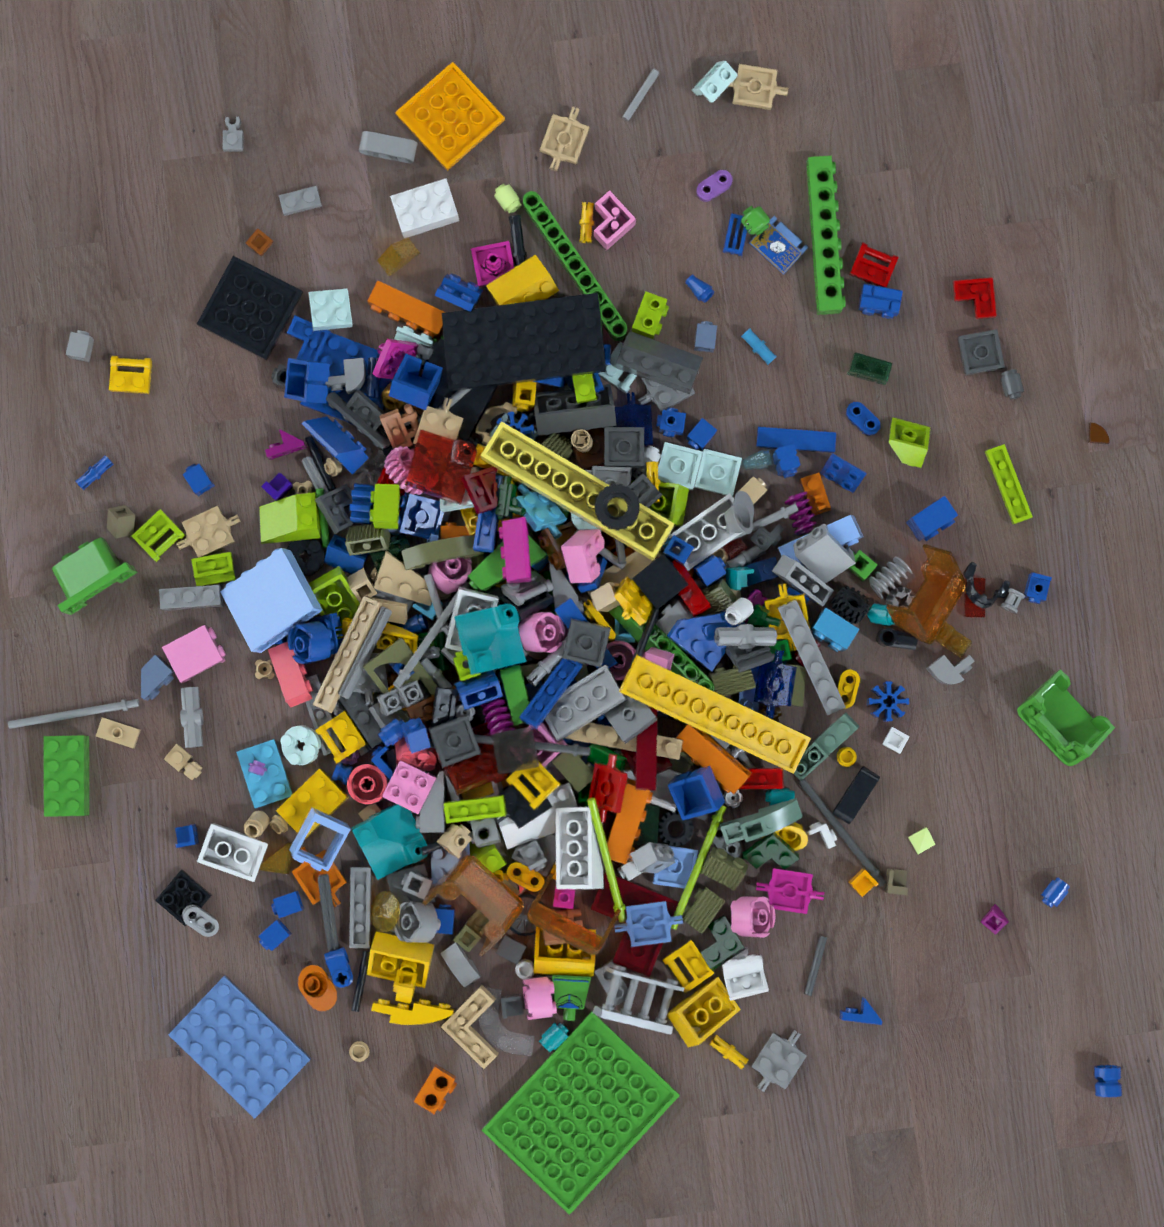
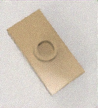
[370,597,408,625]
[96,717,141,749]

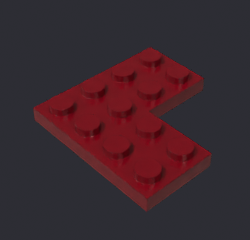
[591,872,679,977]

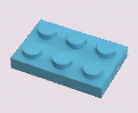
[236,739,293,809]

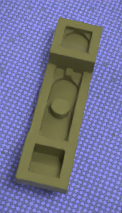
[401,535,484,570]
[453,879,520,953]

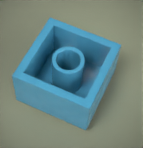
[810,608,860,653]

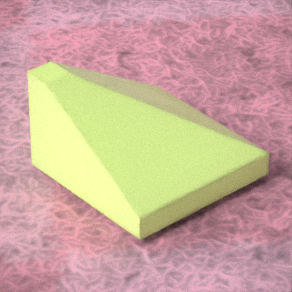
[908,827,935,854]

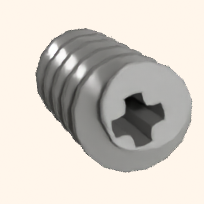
[869,556,913,599]

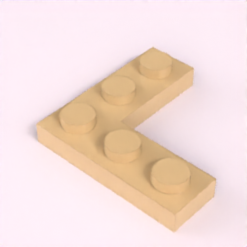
[441,985,499,1069]

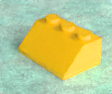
[486,255,559,306]
[534,926,596,977]
[367,931,434,988]

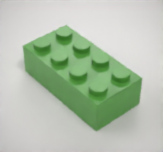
[44,735,89,817]

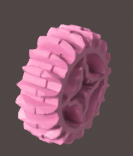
[384,446,435,495]

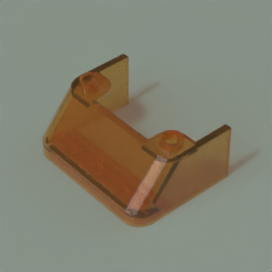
[886,544,965,644]
[423,855,524,957]
[527,872,621,955]

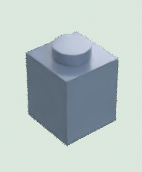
[694,321,717,352]

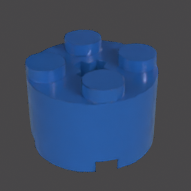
[288,621,332,664]

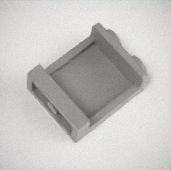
[793,523,856,583]

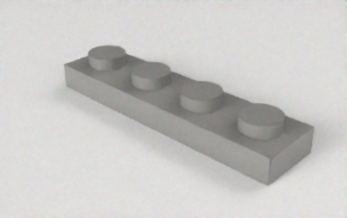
[305,674,343,756]
[349,867,371,948]

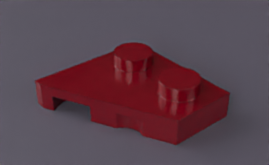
[461,467,497,515]

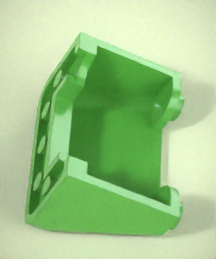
[1017,669,1115,766]

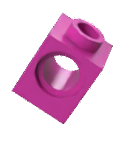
[553,887,575,909]

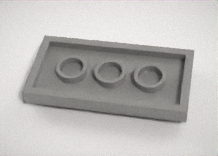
[545,665,627,742]

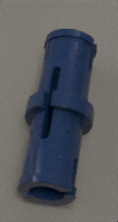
[365,357,381,399]

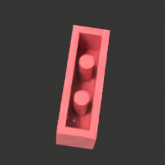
[268,642,313,708]

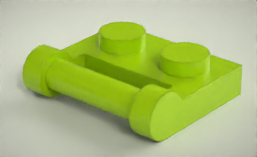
[132,509,185,562]

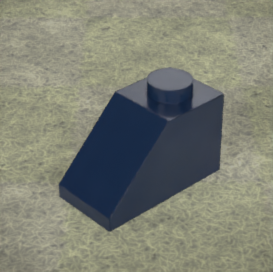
[741,557,779,588]

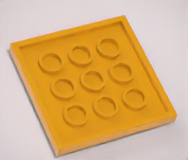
[395,62,505,171]

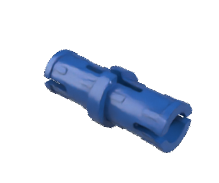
[75,455,114,490]

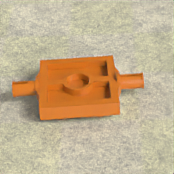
[291,846,347,908]

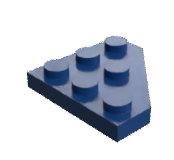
[667,611,746,671]

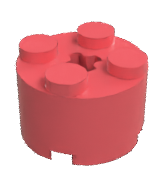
[395,732,436,772]
[347,764,389,804]

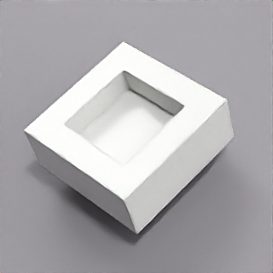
[882,727,910,754]

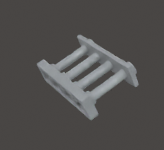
[593,964,684,1035]

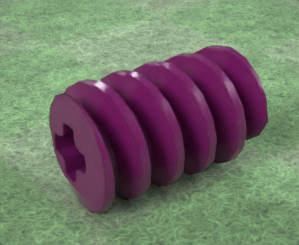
[784,491,817,535]
[481,693,516,738]

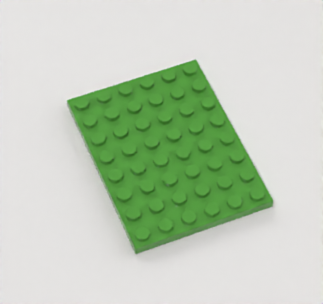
[482,1011,680,1215]

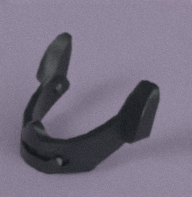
[963,562,1010,609]

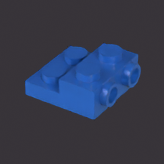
[435,274,483,312]
[396,492,444,539]

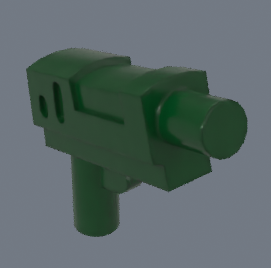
[495,476,526,520]
[747,604,781,627]

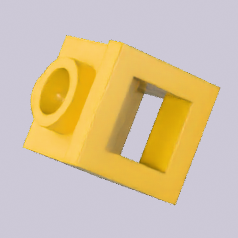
[512,381,537,412]
[393,969,418,1004]

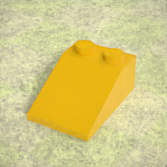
[667,977,741,1047]

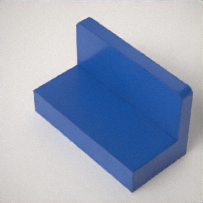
[324,535,370,574]

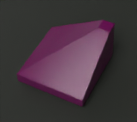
[980,904,1009,935]

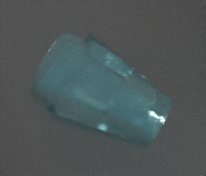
[742,450,773,470]

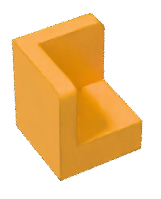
[848,869,878,897]

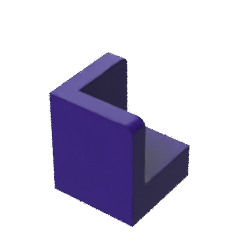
[261,473,293,501]

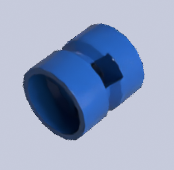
[1094,1065,1122,1097]

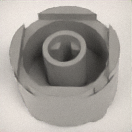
[655,596,696,635]
[394,902,441,943]

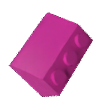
[499,517,532,584]

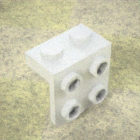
[722,955,769,1001]

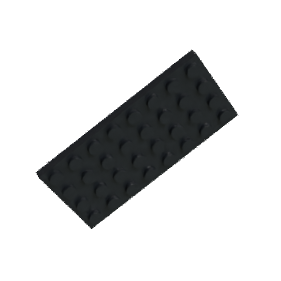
[442,293,607,392]

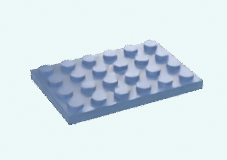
[168,975,311,1119]

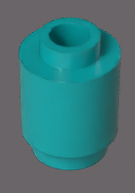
[867,603,899,626]
[765,788,795,806]
[539,1022,569,1052]

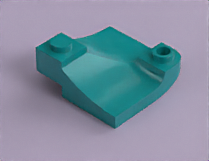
[454,604,526,675]
[351,804,428,880]

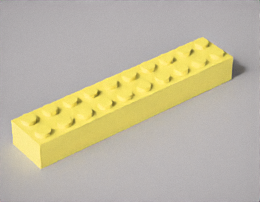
[481,421,674,561]

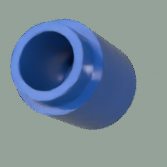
[378,718,404,747]
[1041,877,1070,908]

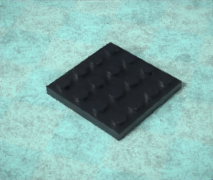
[197,256,303,361]

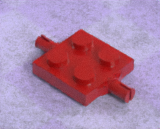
[589,753,628,822]

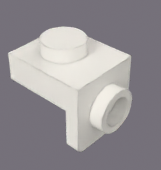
[806,821,837,849]

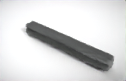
[318,874,339,951]

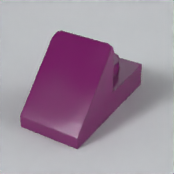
[265,429,307,460]

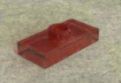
[964,578,986,618]

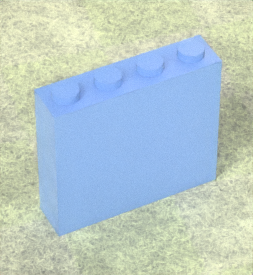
[220,548,322,653]

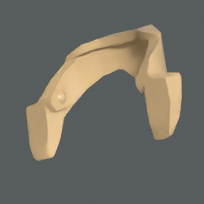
[475,402,517,445]

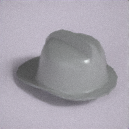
[725,491,754,534]

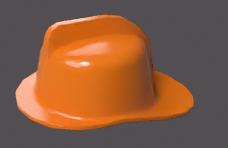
[298,965,337,1011]

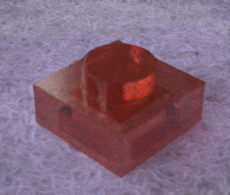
[723,537,747,559]

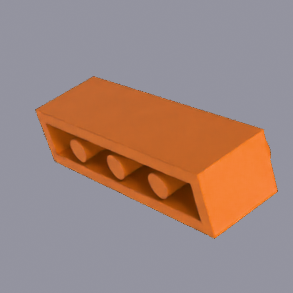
[367,280,446,339]
[676,724,751,794]
[607,778,653,864]

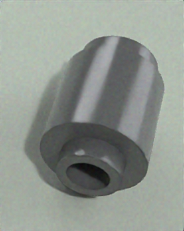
[1001,369,1024,400]

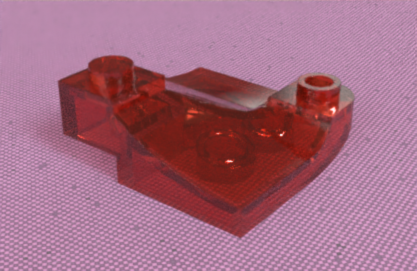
[404,430,477,505]
[434,722,510,795]

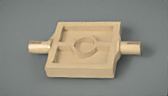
[729,64,788,110]
[540,107,590,171]
[413,397,463,464]
[176,506,241,558]

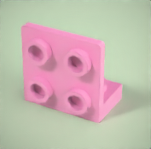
[383,761,436,814]

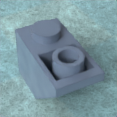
[141,655,175,701]

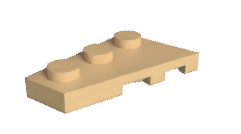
[373,550,437,606]

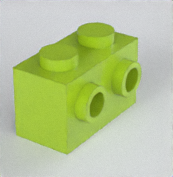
[631,291,670,339]
[370,484,400,529]

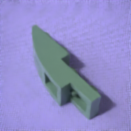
[794,712,860,781]
[720,798,803,845]

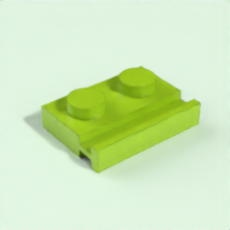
[191,552,236,587]

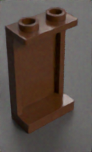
[538,522,616,571]

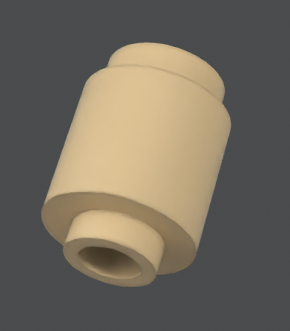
[244,811,270,838]

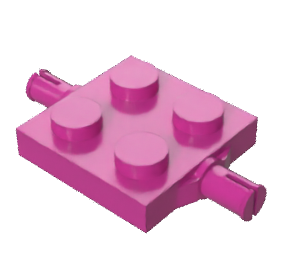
[756,868,824,914]

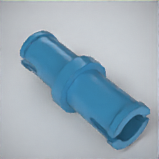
[741,328,777,365]

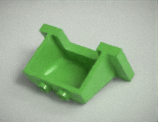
[52,537,138,615]

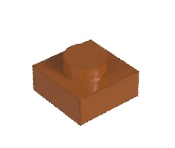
[245,228,273,257]

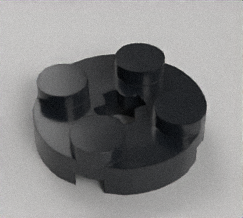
[287,539,325,576]

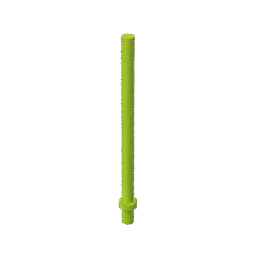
[587,798,627,922]
[671,806,726,930]

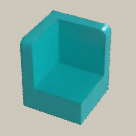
[726,566,754,590]

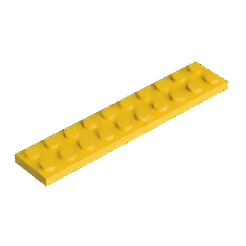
[619,655,811,774]

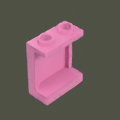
[162,625,226,683]

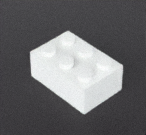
[390,178,459,238]

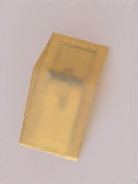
[377,238,420,276]
[259,842,292,874]

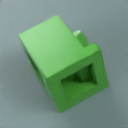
[848,550,877,582]

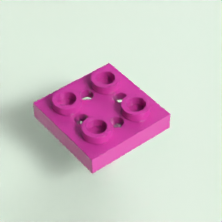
[471,241,514,288]
[372,338,418,379]

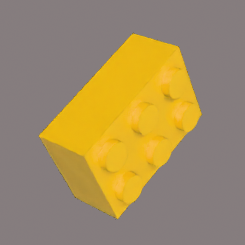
[276,768,349,839]

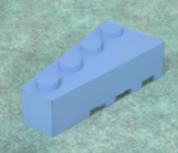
[778,515,864,567]

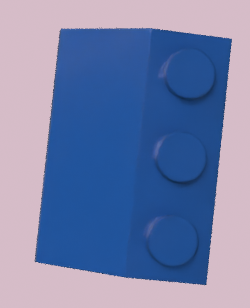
[302,416,369,474]

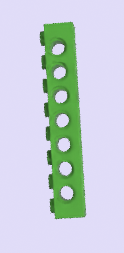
[806,156,846,315]

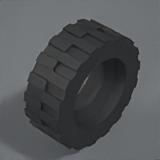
[595,484,640,530]

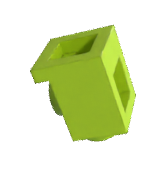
[452,651,480,681]

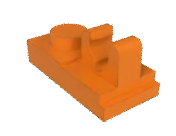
[800,473,831,515]

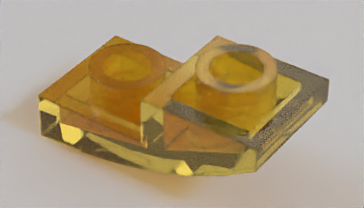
[927,617,972,658]

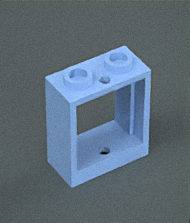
[289,807,351,871]

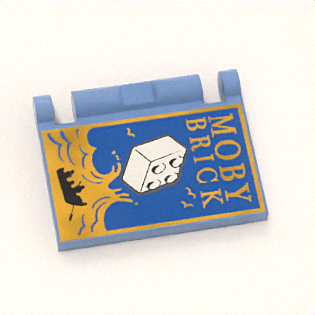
[749,216,809,275]

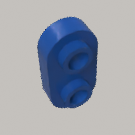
[846,402,880,436]

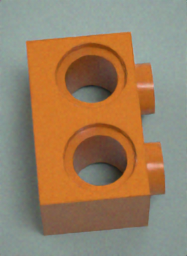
[414,1065,457,1114]

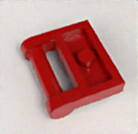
[849,242,899,288]

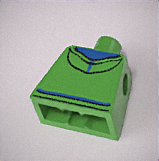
[552,975,591,1021]

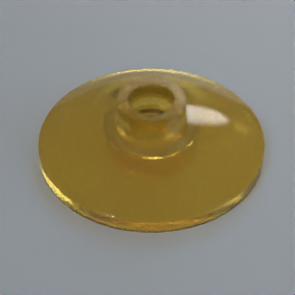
[371,891,400,932]

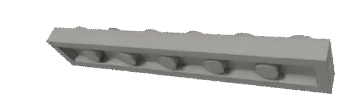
[778,599,846,715]

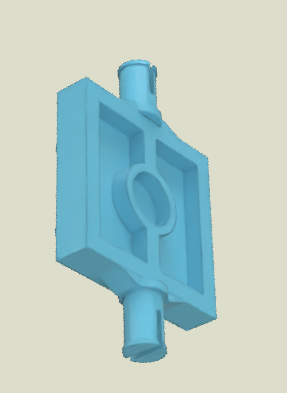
[516,484,567,539]

